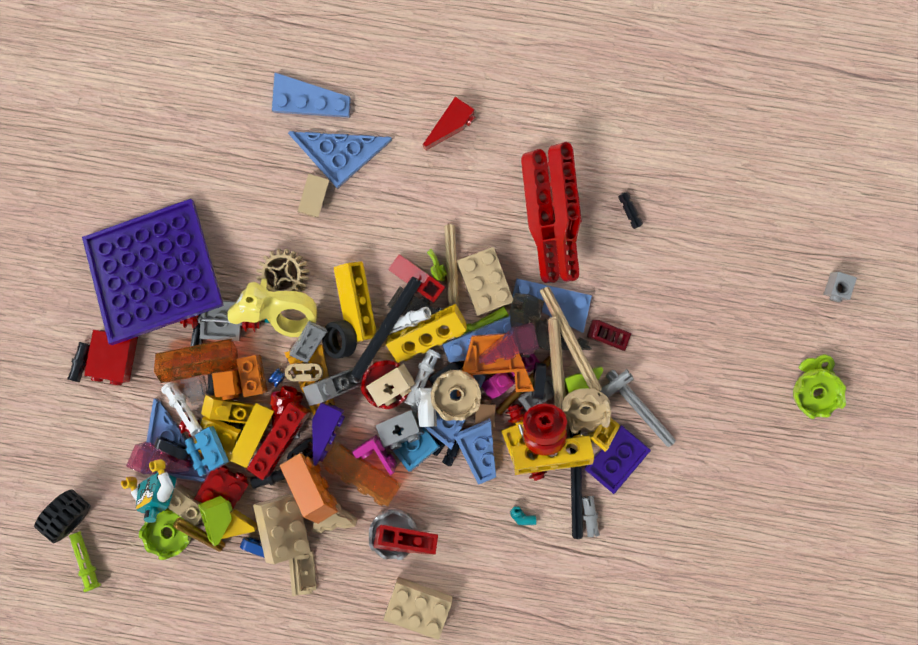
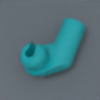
[510,506,536,525]

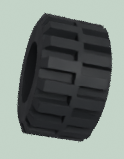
[34,489,91,543]

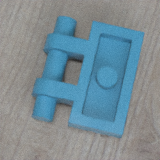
[185,426,229,477]

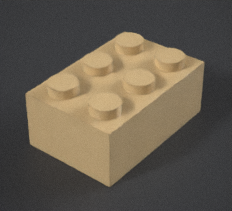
[457,247,514,316]
[253,494,311,565]
[383,577,452,640]

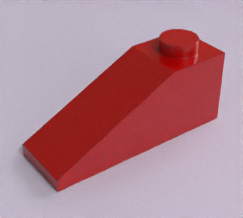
[422,97,475,151]
[373,525,438,555]

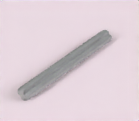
[606,370,676,447]

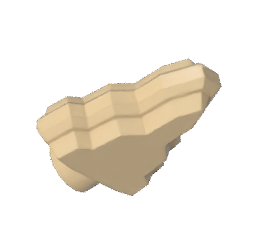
[312,503,357,533]

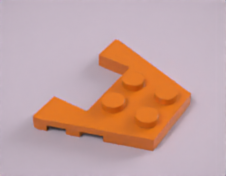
[457,333,534,397]

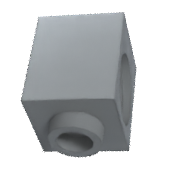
[823,271,857,303]

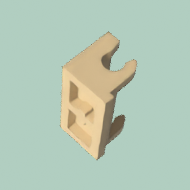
[297,174,329,218]
[289,550,317,596]

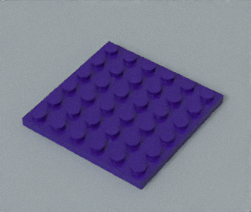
[82,199,224,345]

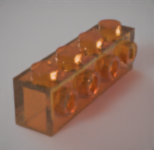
[154,338,238,383]
[322,442,402,507]

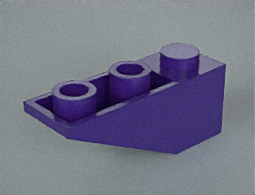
[312,401,345,466]

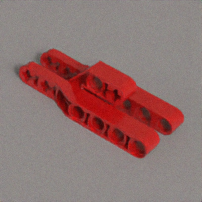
[521,142,582,283]

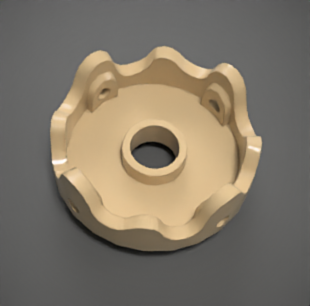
[431,370,481,421]
[561,388,611,434]

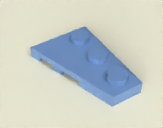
[454,418,496,485]

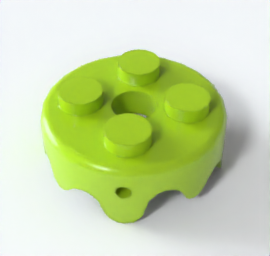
[793,369,846,419]
[139,508,192,560]

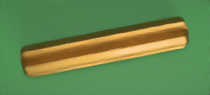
[173,518,226,552]

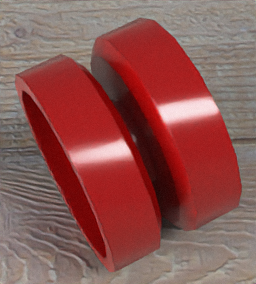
[523,403,567,456]

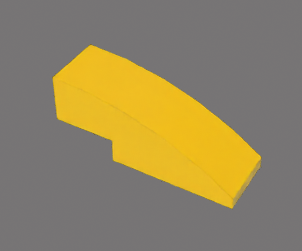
[229,403,274,468]

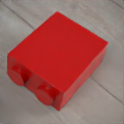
[84,330,138,385]

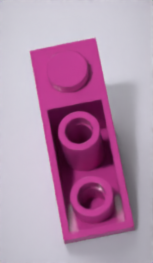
[481,348,540,400]

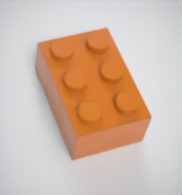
[279,453,338,524]

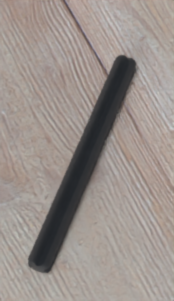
[351,277,421,379]
[570,430,583,539]

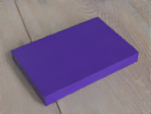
[584,425,651,494]

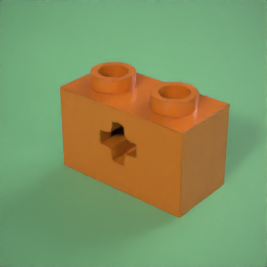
[236,355,268,397]
[212,370,243,400]

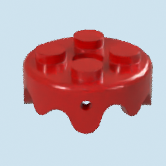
[361,360,408,409]

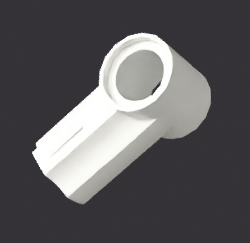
[415,388,437,427]

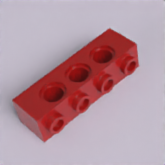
[247,401,312,480]

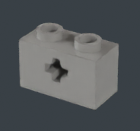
[376,410,424,450]

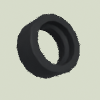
[322,321,357,359]

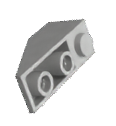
[302,368,363,406]

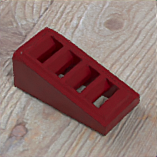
[587,320,632,351]

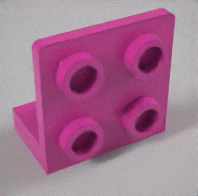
[352,435,397,475]

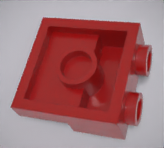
[194,465,249,513]

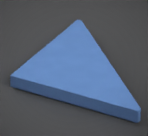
[288,131,392,189]
[141,398,209,482]

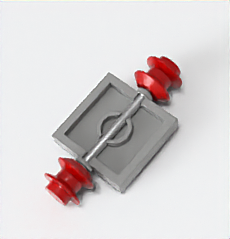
[180,301,261,341]

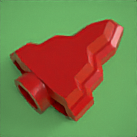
[270,385,303,428]

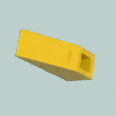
[201,395,268,424]

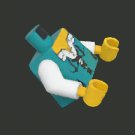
[121,459,177,523]

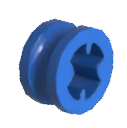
[268,368,285,387]

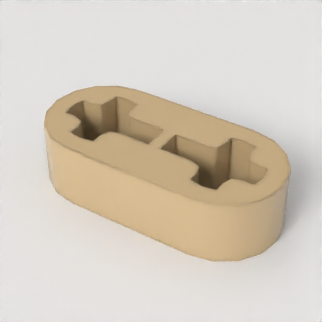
[285,363,324,382]

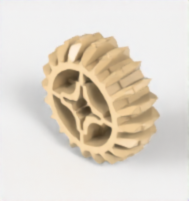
[256,249,309,292]

